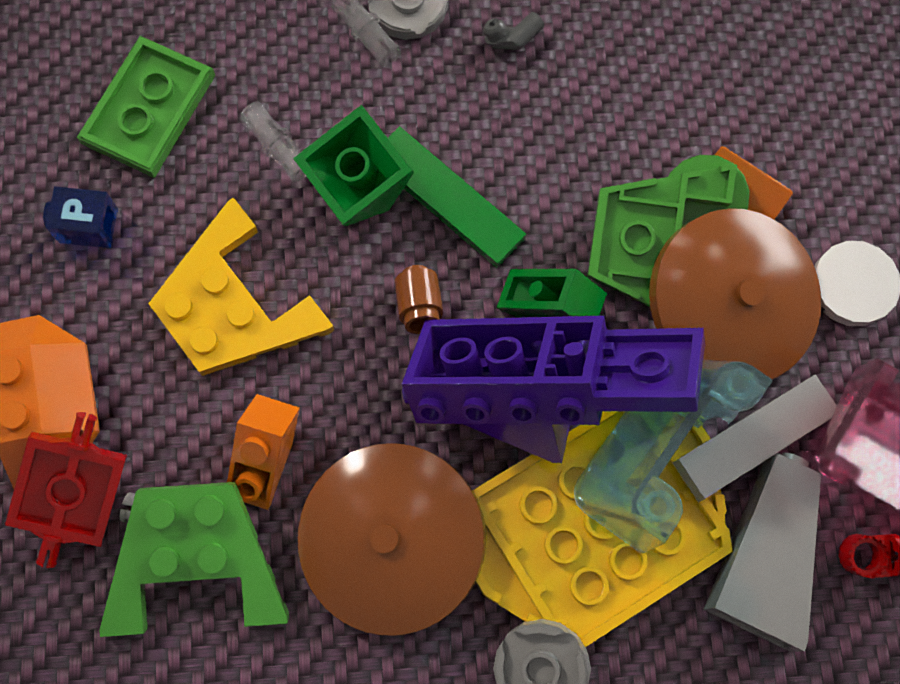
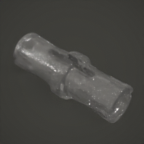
[331,0,402,67]
[239,101,306,182]

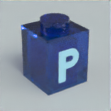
[43,186,118,248]

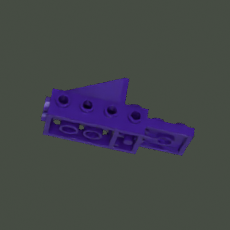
[402,316,705,463]

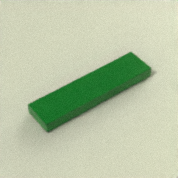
[388,126,526,268]

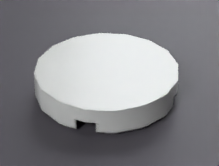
[814,241,900,326]

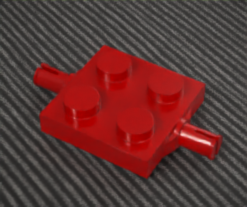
[5,412,127,568]

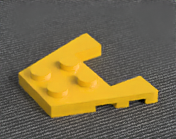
[148,197,334,376]

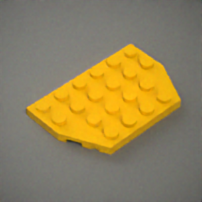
[473,411,733,647]

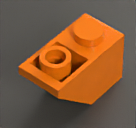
[227,394,300,510]

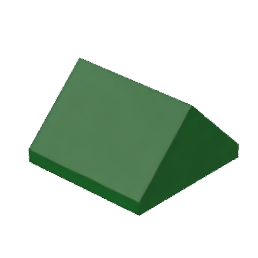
[293,105,414,227]

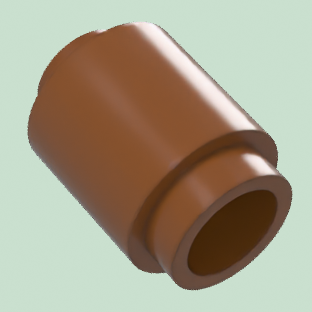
[394,265,443,334]

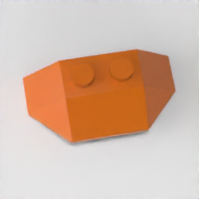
[0,315,100,489]

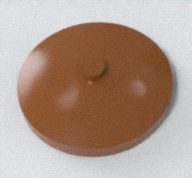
[649,209,821,386]
[298,443,486,636]

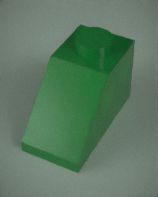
[496,269,607,318]

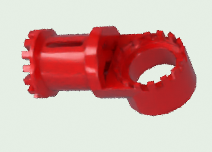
[838,533,900,578]

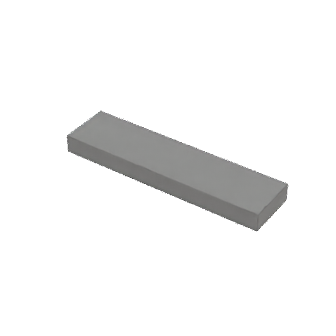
[673,374,841,502]

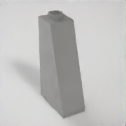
[703,453,821,652]

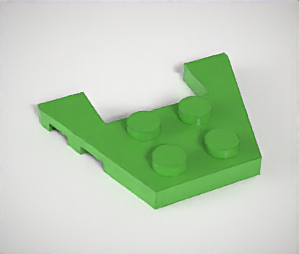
[587,164,737,307]
[99,482,289,637]

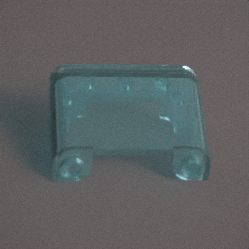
[574,360,773,554]

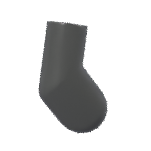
[483,12,545,50]

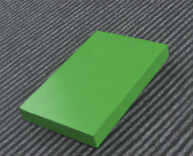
[77,36,216,178]

